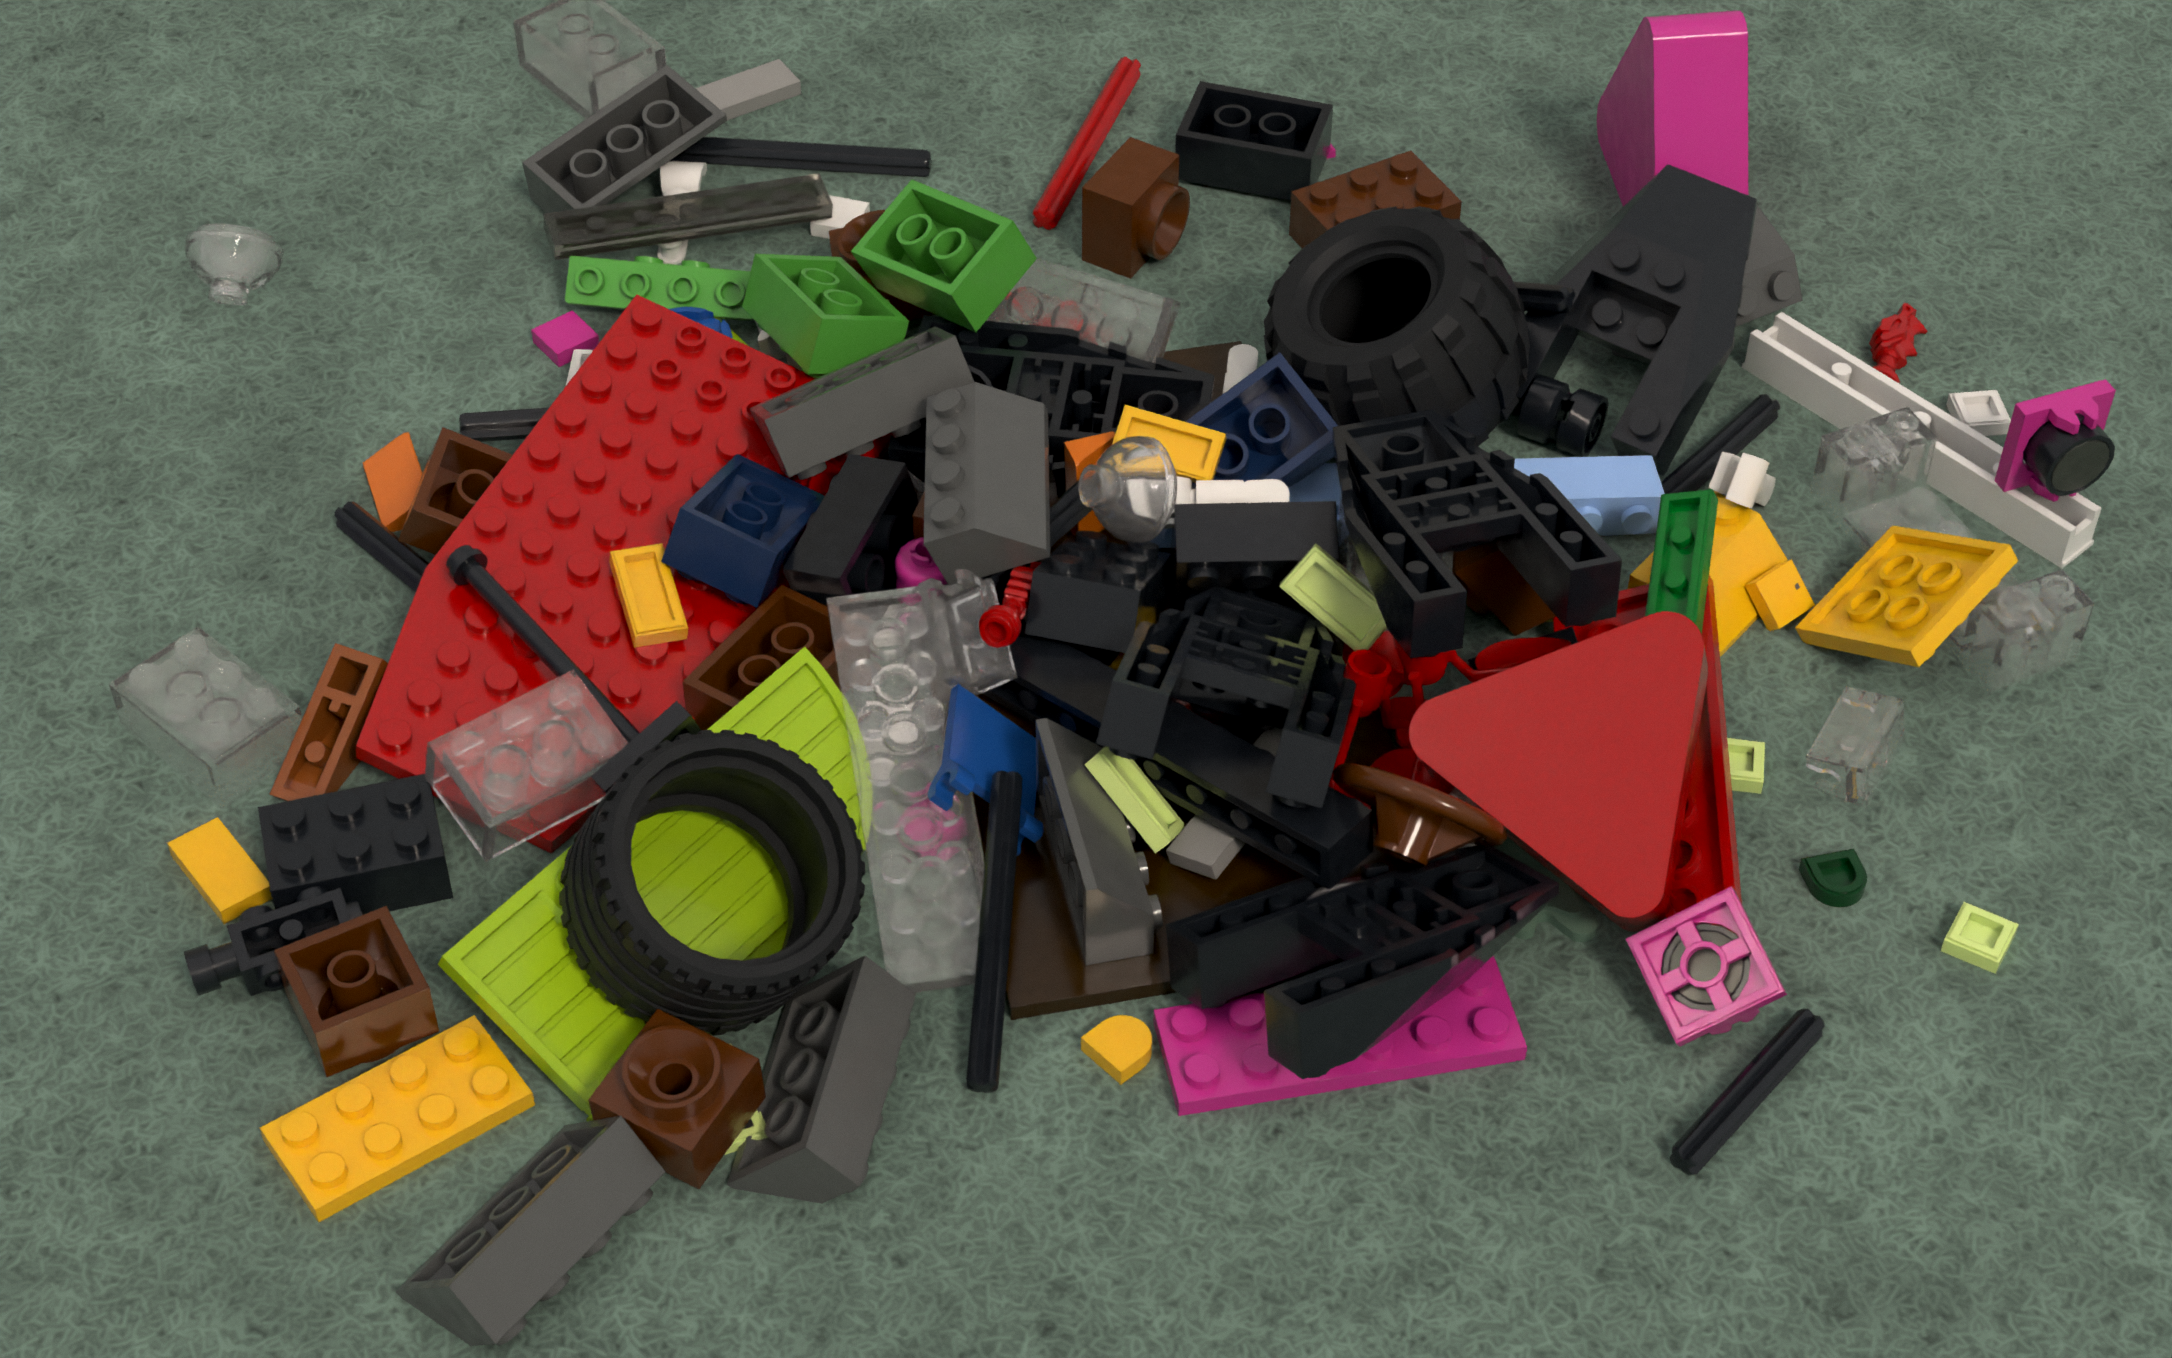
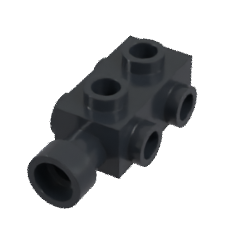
[184,886,362,996]

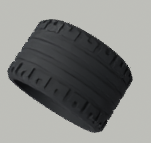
[559,730,865,1036]

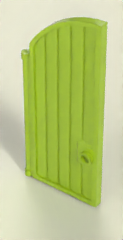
[438,647,873,1121]

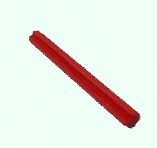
[1033,57,1141,230]

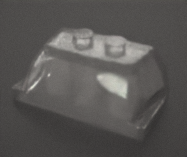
[986,258,1182,363]

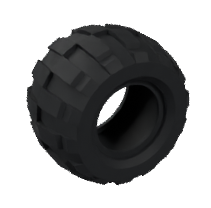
[1264,206,1530,459]

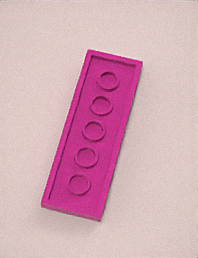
[1153,956,1527,1116]

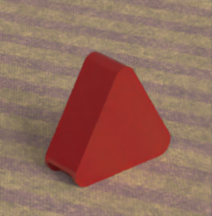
[1409,611,1708,932]

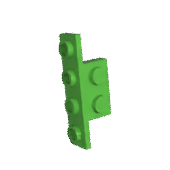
[565,256,754,321]

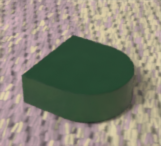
[1799,849,1867,907]

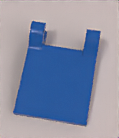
[928,684,1043,856]

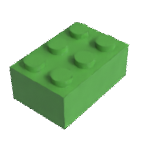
[851,179,1037,332]
[742,254,909,378]

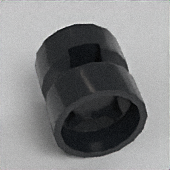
[1517,374,1609,457]

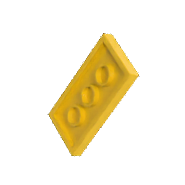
[260,1015,535,1222]

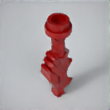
[1869,303,1928,384]
[979,562,1041,648]

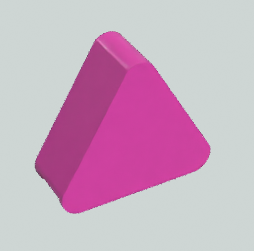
[1597,10,1748,207]

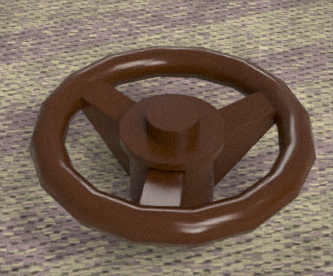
[1332,763,1507,867]

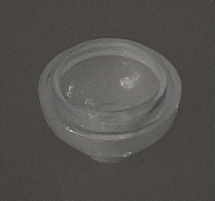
[185,224,284,305]
[1078,435,1177,543]

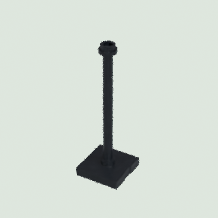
[446,545,702,794]

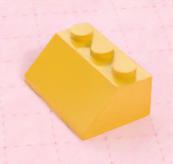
[1628,491,1788,657]

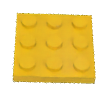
[1795,525,2018,667]

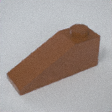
[270,643,388,801]

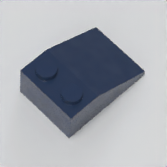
[1185,352,1338,489]
[661,454,825,608]

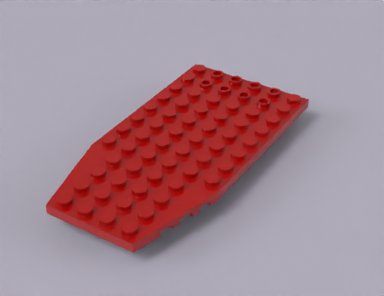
[356,294,892,854]

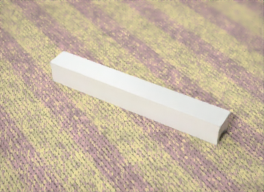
[1742,312,2101,569]

